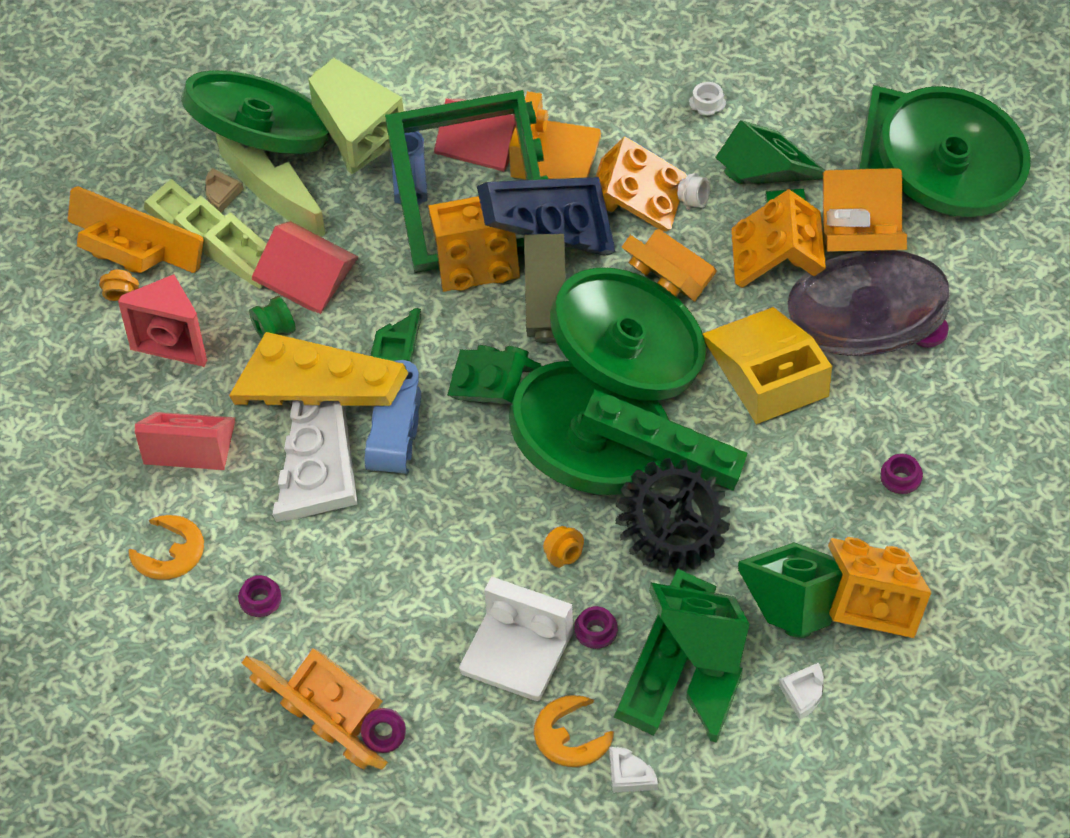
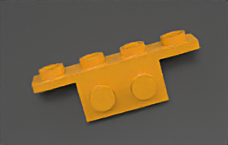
[68,186,204,273]
[241,648,388,770]

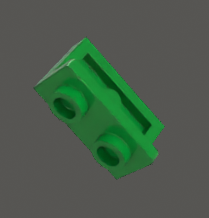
[447,345,541,404]

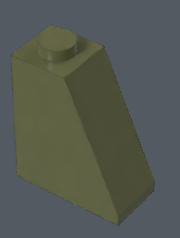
[524,234,566,343]

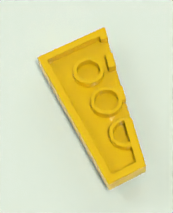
[229,332,408,406]

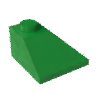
[715,120,825,184]
[738,542,843,638]
[649,583,749,677]

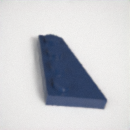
[477,177,616,255]

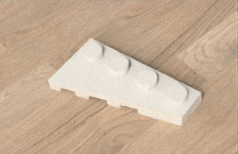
[272,400,358,522]

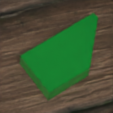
[370,308,422,363]
[686,667,743,743]

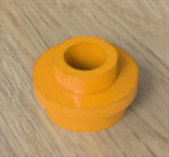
[99,269,139,301]
[543,526,584,568]

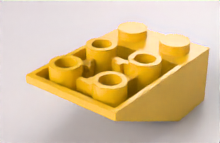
[703,307,832,424]

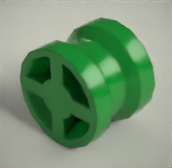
[249,296,296,339]

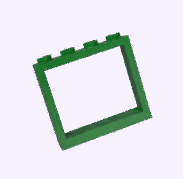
[385,90,548,273]

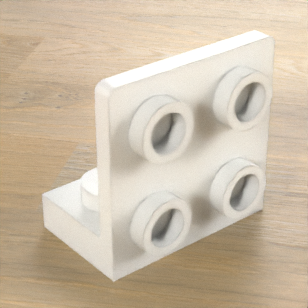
[459,576,573,701]

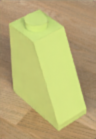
[308,57,404,168]

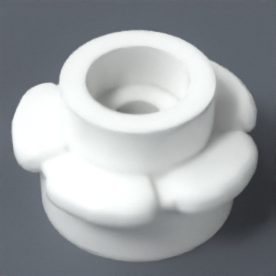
[689,82,726,116]
[677,173,710,210]

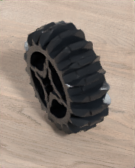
[615,458,730,572]

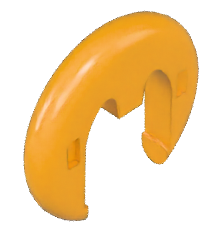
[128,515,204,580]
[534,695,614,767]

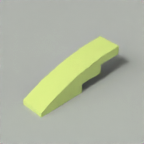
[216,133,325,237]
[144,179,267,289]

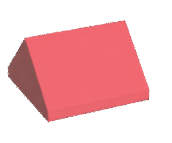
[434,98,516,171]
[252,221,358,314]
[118,274,207,367]
[135,412,235,470]

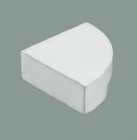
[827,209,870,227]
[779,663,823,720]
[609,747,658,793]

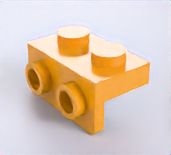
[621,229,717,302]

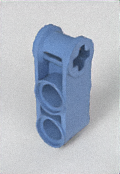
[365,360,421,474]

